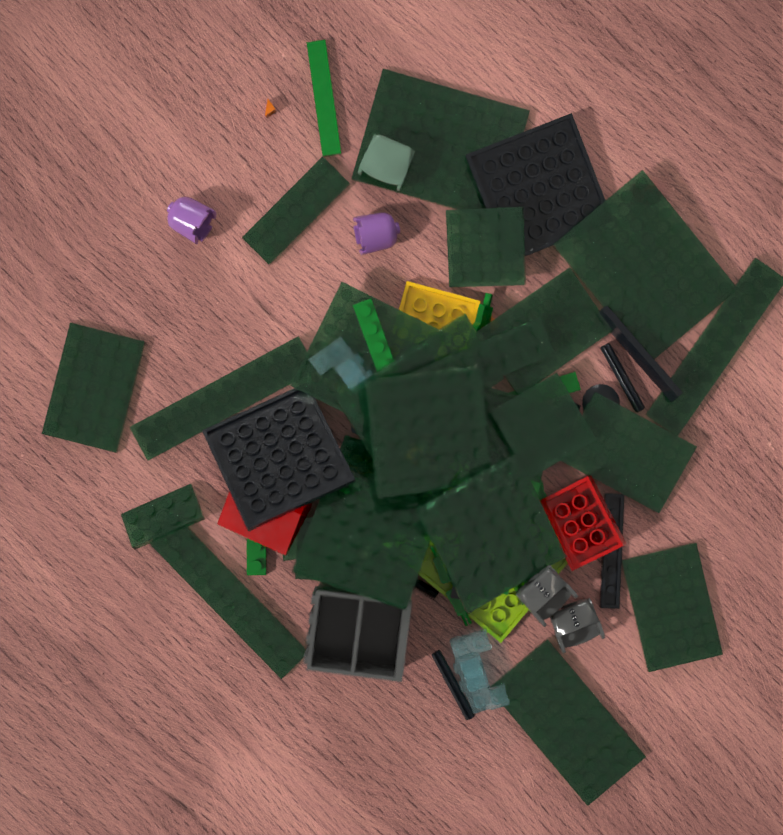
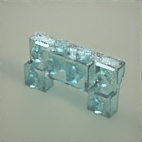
[309,337,387,423]
[450,629,510,714]

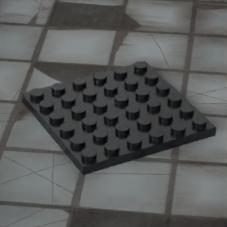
[465,113,613,264]
[202,383,356,532]

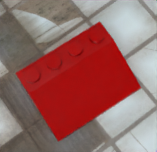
[537,475,627,571]
[217,491,312,556]

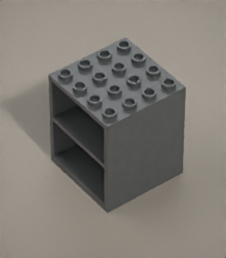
[303,582,412,682]

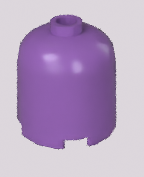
[167,197,216,244]
[353,212,400,255]

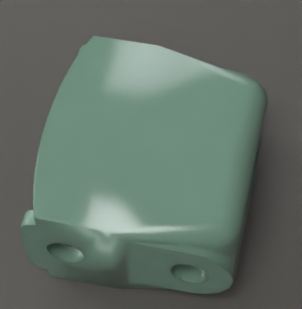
[358,134,416,191]

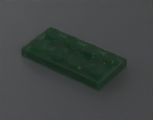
[121,484,205,550]

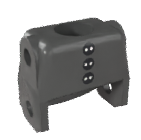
[516,565,579,627]
[549,598,605,653]

